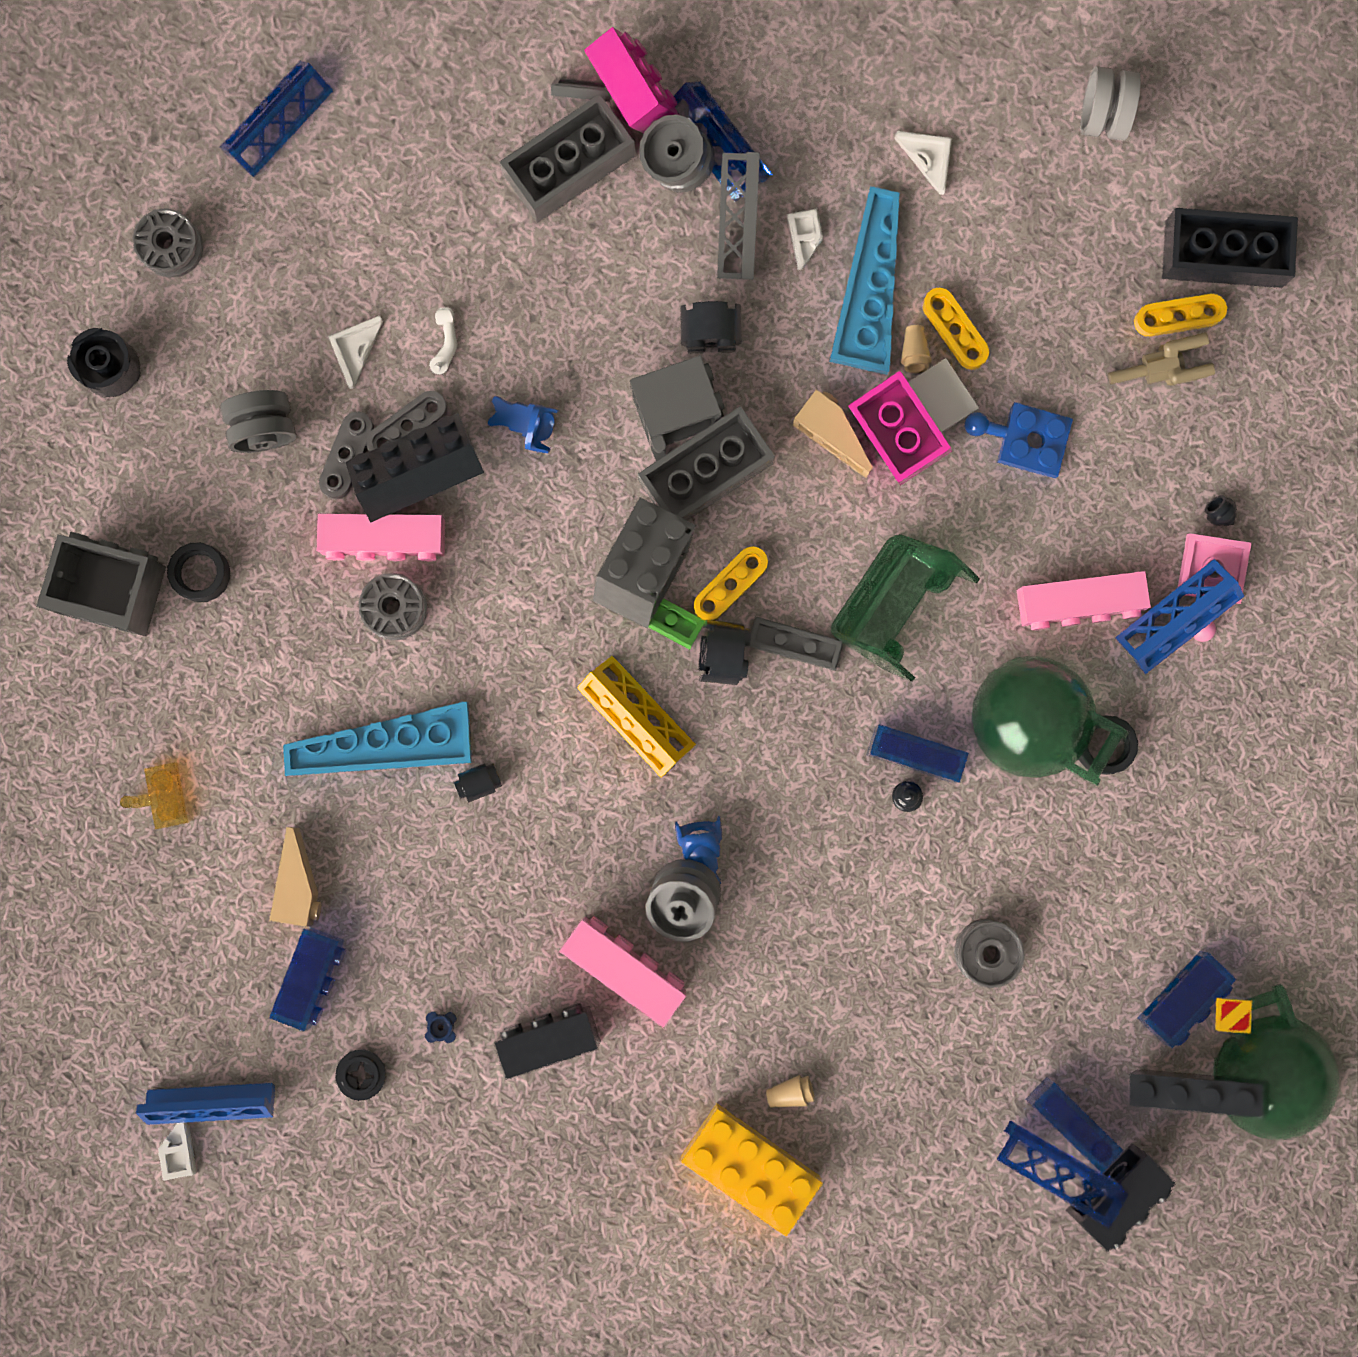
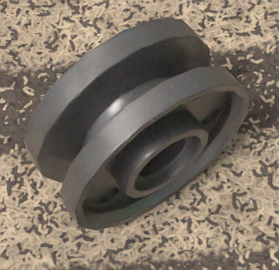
[132,208,203,278]
[359,573,427,640]
[954,919,1025,988]

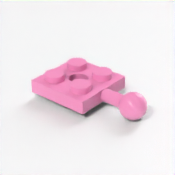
[1178,534,1251,642]

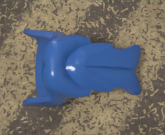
[488,396,559,453]
[675,816,722,884]

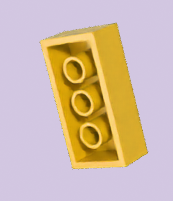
[681,1103,823,1237]

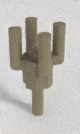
[1108,332,1215,386]

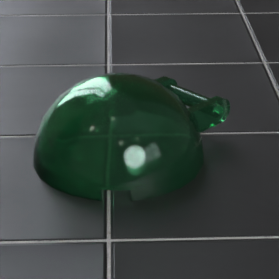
[971,656,1129,787]
[1213,984,1340,1140]

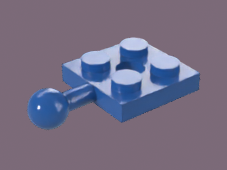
[965,402,1073,478]

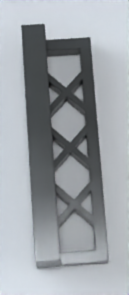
[717,152,760,280]

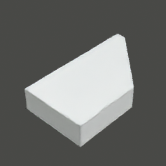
[787,208,823,270]
[158,1122,197,1181]

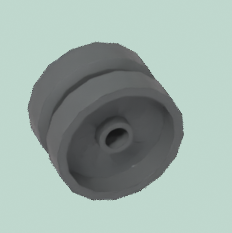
[640,115,715,193]
[220,390,297,453]
[646,859,721,941]

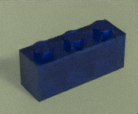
[866,724,969,784]
[269,927,346,1032]
[1137,951,1237,1048]
[1025,1077,1124,1174]

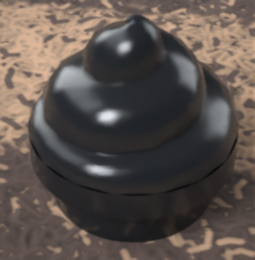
[1205,495,1237,526]
[892,781,923,812]

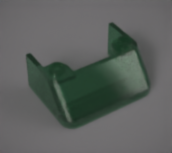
[831,534,980,682]

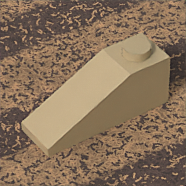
[793,390,873,478]
[269,827,321,927]

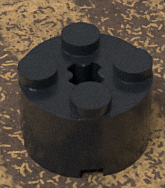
[680,301,742,354]
[67,328,141,398]
[698,620,751,685]

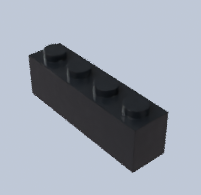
[1130,1069,1269,1118]

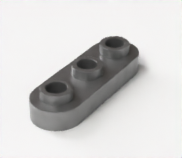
[366,391,448,451]
[319,411,374,499]

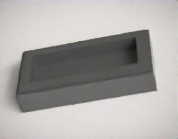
[551,78,612,102]

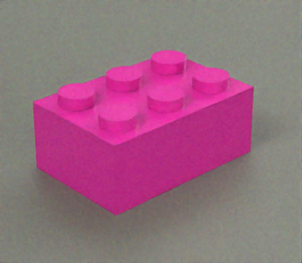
[584,27,679,134]
[848,371,952,486]

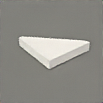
[895,131,952,195]
[328,316,383,389]

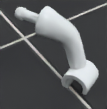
[430,307,457,374]

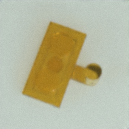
[120,762,188,830]

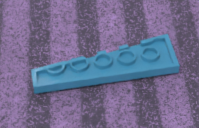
[829,186,900,375]
[283,702,472,776]

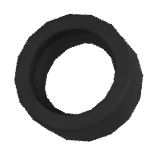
[167,542,230,602]
[1075,715,1138,775]

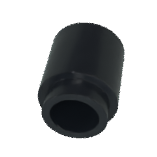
[454,763,502,803]

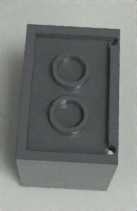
[593,497,696,629]
[36,532,166,637]

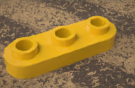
[923,288,989,370]
[1134,294,1227,337]
[694,547,768,621]

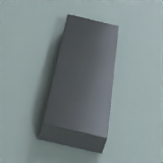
[749,616,844,671]

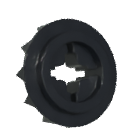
[335,1049,387,1101]

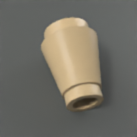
[901,325,932,373]
[766,1075,815,1108]

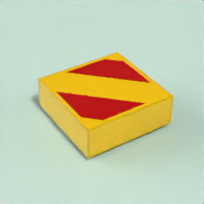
[1215,998,1252,1033]

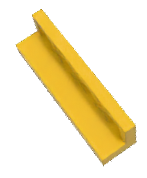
[577,656,696,777]

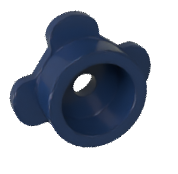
[425,1011,457,1044]

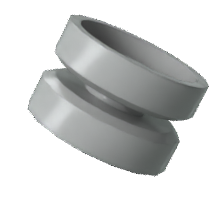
[1080,66,1141,141]

